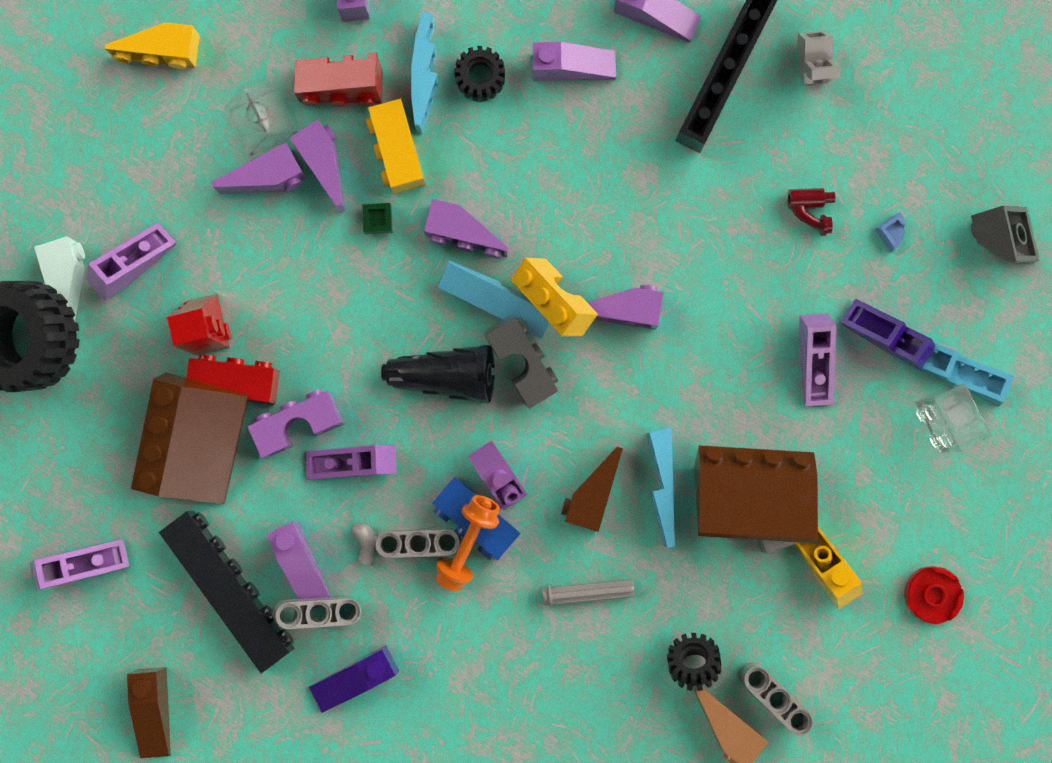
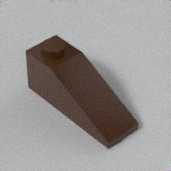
[561,447,623,532]
[127,667,171,758]

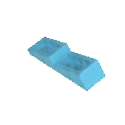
[438,261,549,339]
[893,343,1014,406]
[647,427,675,548]

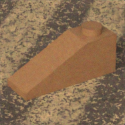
[693,686,768,763]

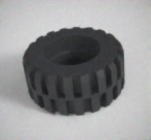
[0,281,80,393]

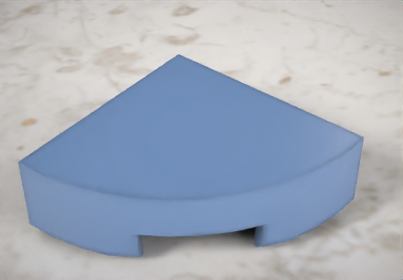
[875,212,905,252]

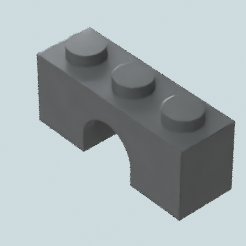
[482,315,558,409]

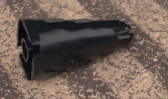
[381,345,495,404]

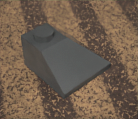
[971,206,1039,263]

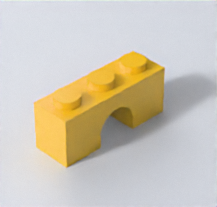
[510,257,598,336]

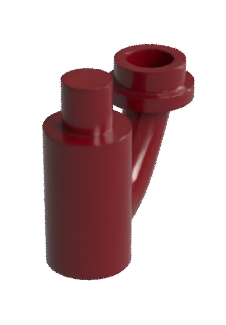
[787,188,836,236]

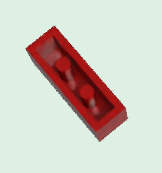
[186,354,280,404]

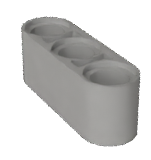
[375,529,461,558]
[272,596,361,629]
[739,663,813,736]

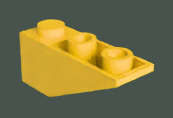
[105,22,200,70]
[794,527,863,609]

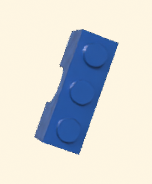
[432,477,521,560]

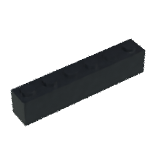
[675,0,778,153]
[158,511,295,674]

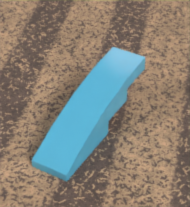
[411,11,439,134]

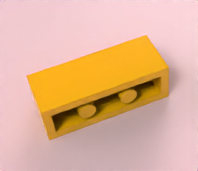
[366,98,426,194]

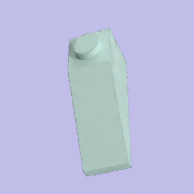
[34,236,85,322]

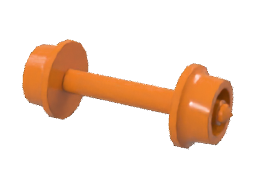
[435,495,500,592]

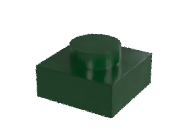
[362,203,393,234]

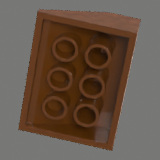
[131,372,249,504]
[694,445,818,543]

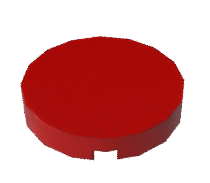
[904,566,964,625]

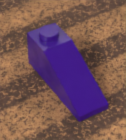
[309,645,399,713]

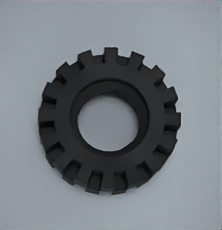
[454,46,505,102]
[667,633,721,691]

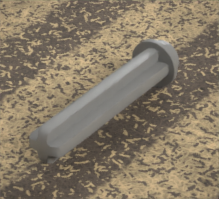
[542,579,635,608]

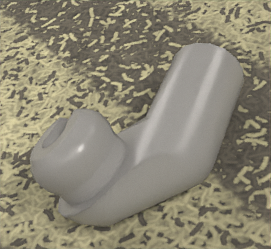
[351,523,377,566]

